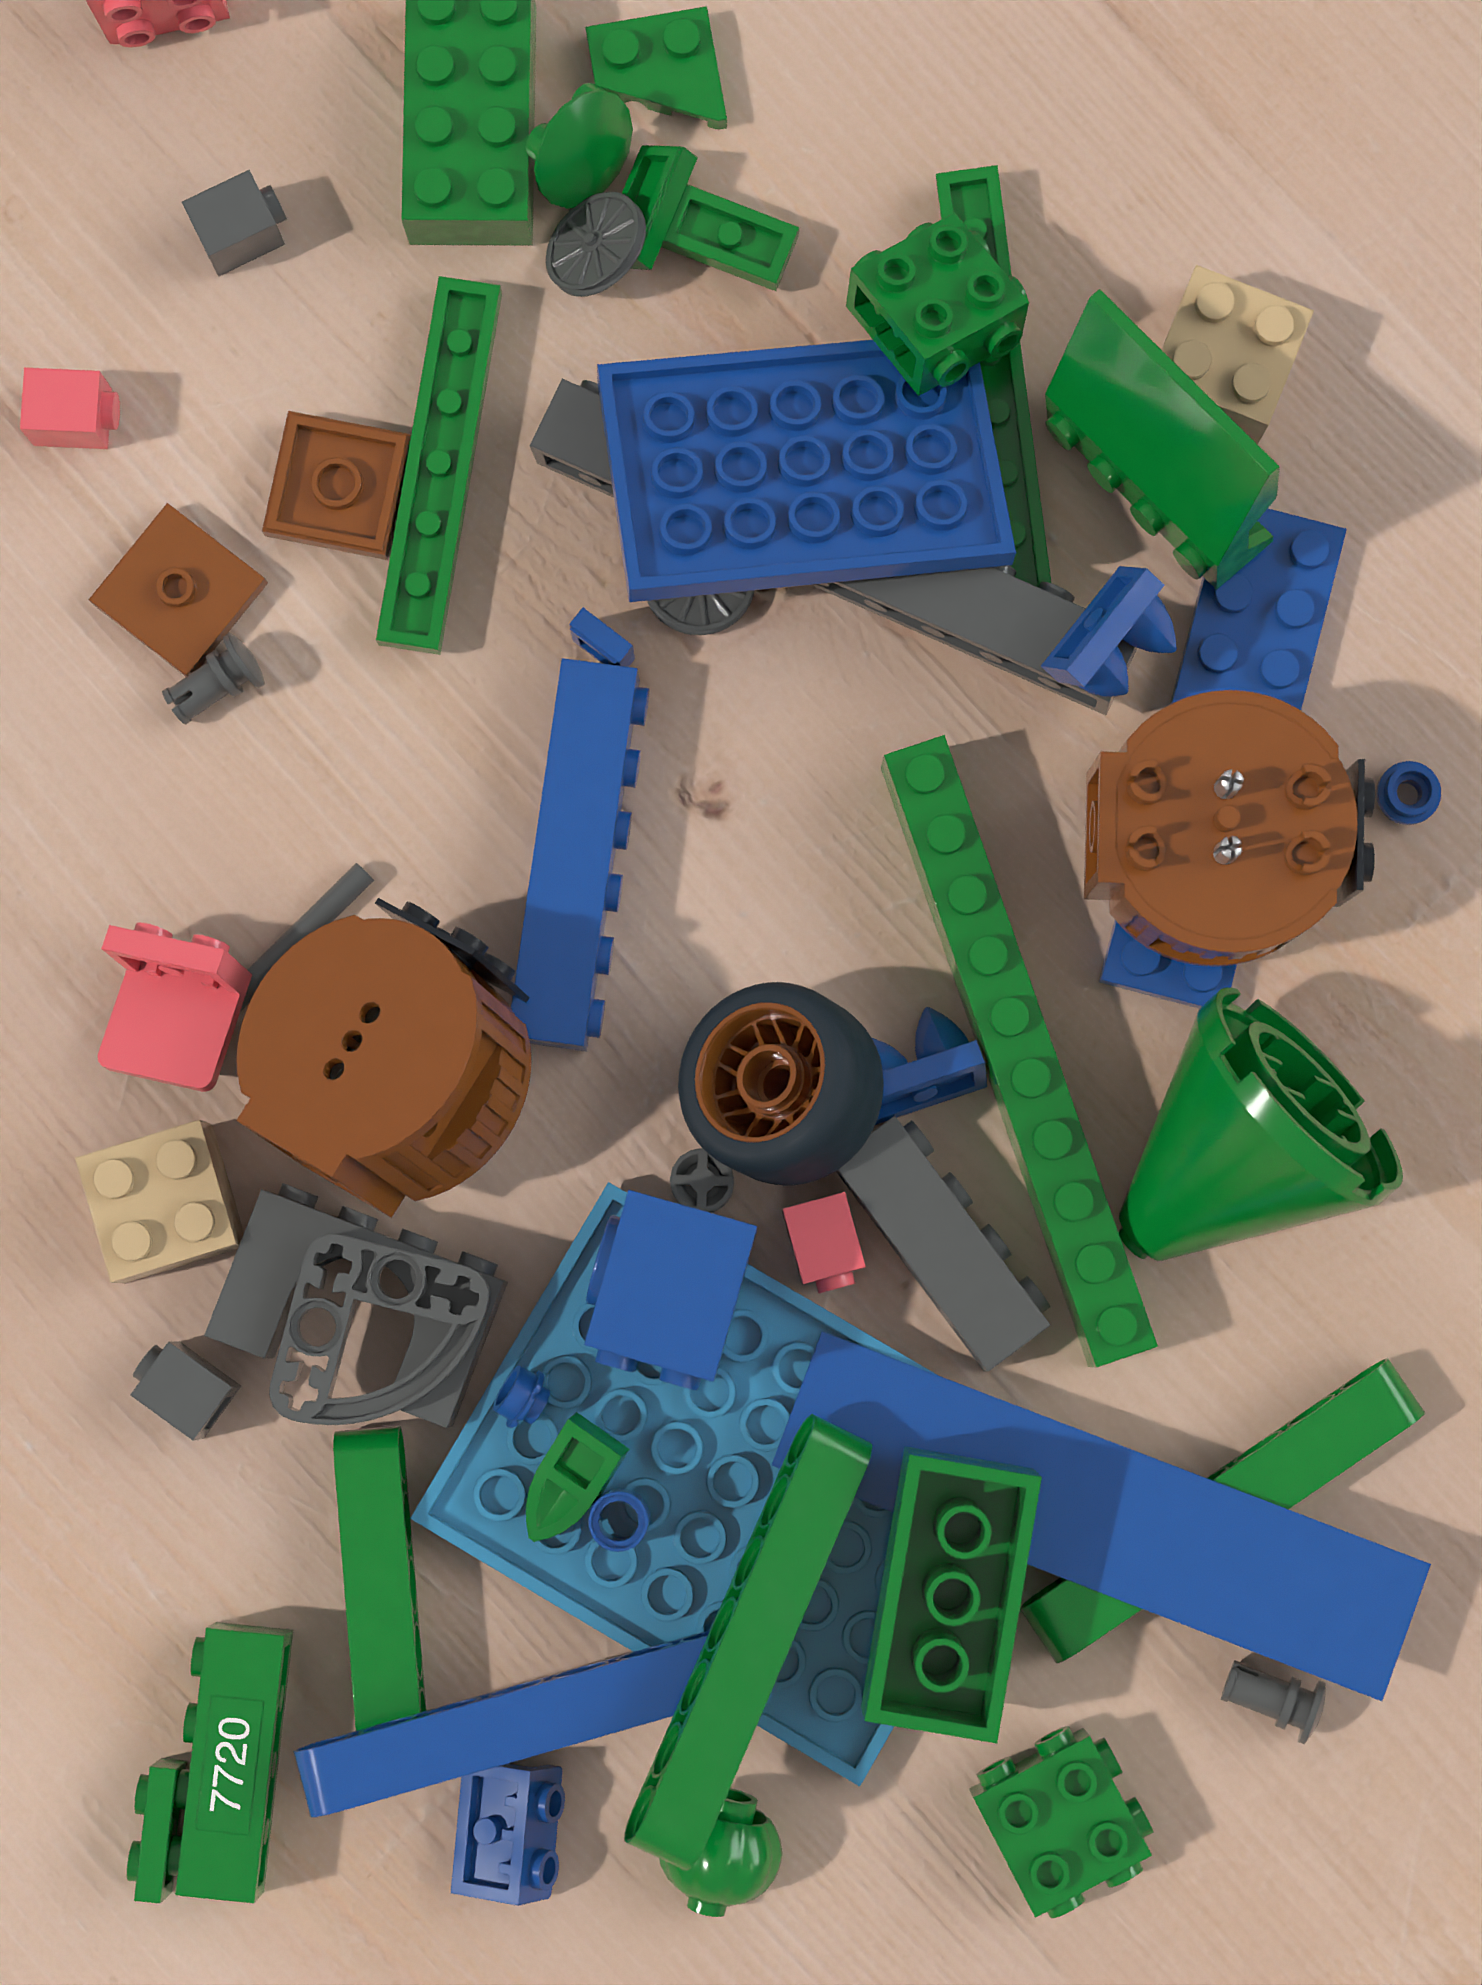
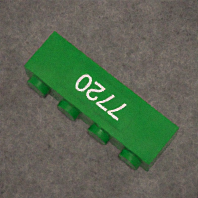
[168,1622,293,1904]

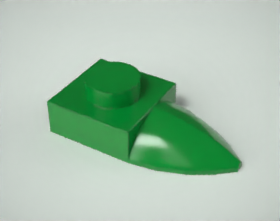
[526,1412,630,1542]

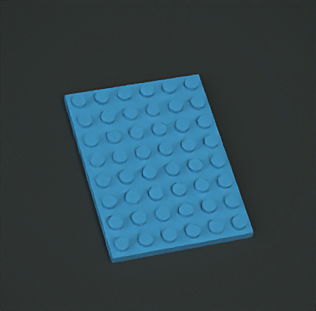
[410,1182,937,1787]

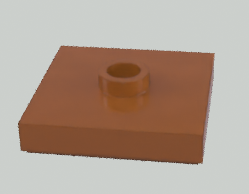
[262,411,411,560]
[89,503,268,677]

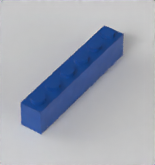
[511,658,649,1052]

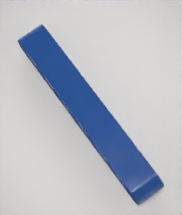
[294,1630,710,1817]

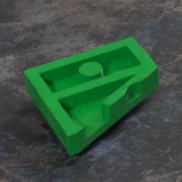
[585,6,727,130]

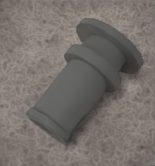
[162,632,265,725]
[1221,1660,1326,1744]

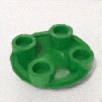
[526,83,633,209]

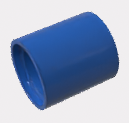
[588,1488,650,1552]

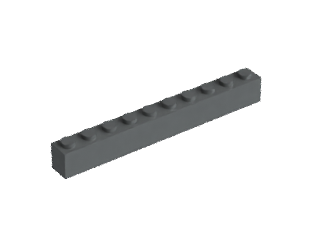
[530,378,1137,716]

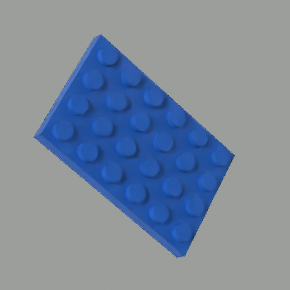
[597,340,1016,602]

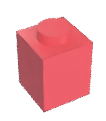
[20,367,120,449]
[782,1192,866,1294]

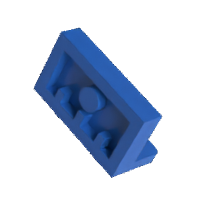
[451,1763,565,1906]

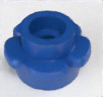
[493,1365,550,1428]

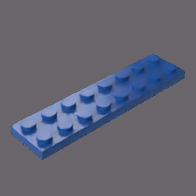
[1099,508,1347,1009]

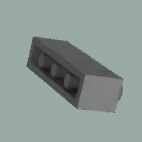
[836,1116,1050,1372]

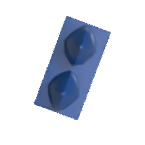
[1041,566,1177,697]
[872,1007,988,1125]

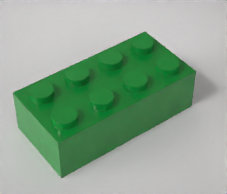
[401,0,536,246]
[861,1446,1042,1744]

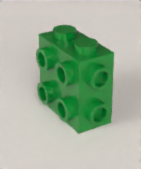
[846,212,1029,396]
[969,1726,1154,1919]

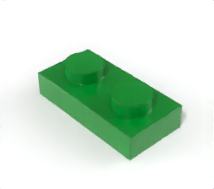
[661,184,799,291]
[127,1758,187,1904]

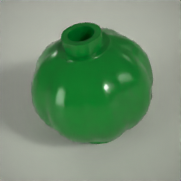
[659,1788,783,1917]

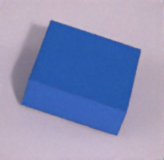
[569,607,635,667]

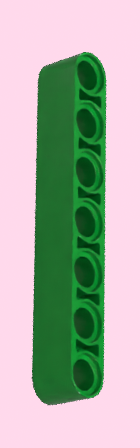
[1020,1358,1425,1663]
[624,1414,872,1870]

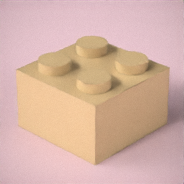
[1162,265,1314,445]
[75,1119,244,1284]

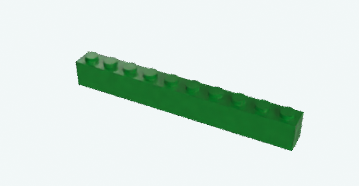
[881,735,1158,1368]

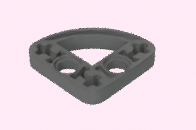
[269,1234,491,1425]

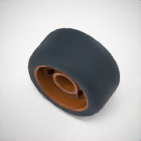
[678,982,884,1186]

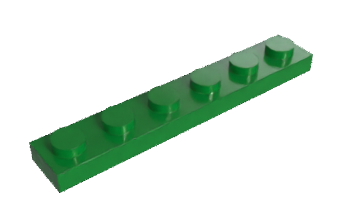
[376,276,502,655]

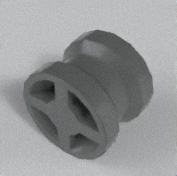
[670,1148,735,1213]

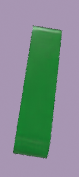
[333,1425,426,1731]

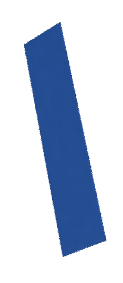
[772,1331,1431,1701]

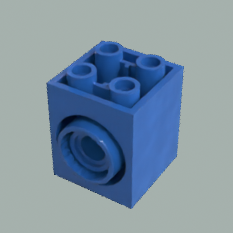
[584,1190,757,1391]

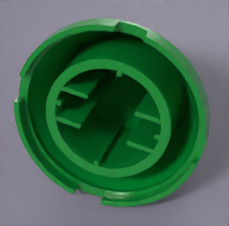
[1119,987,1403,1261]

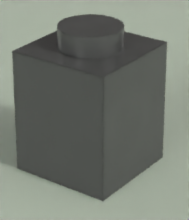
[182,170,287,277]
[130,1341,241,1441]

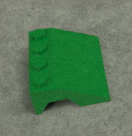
[1045,289,1280,590]

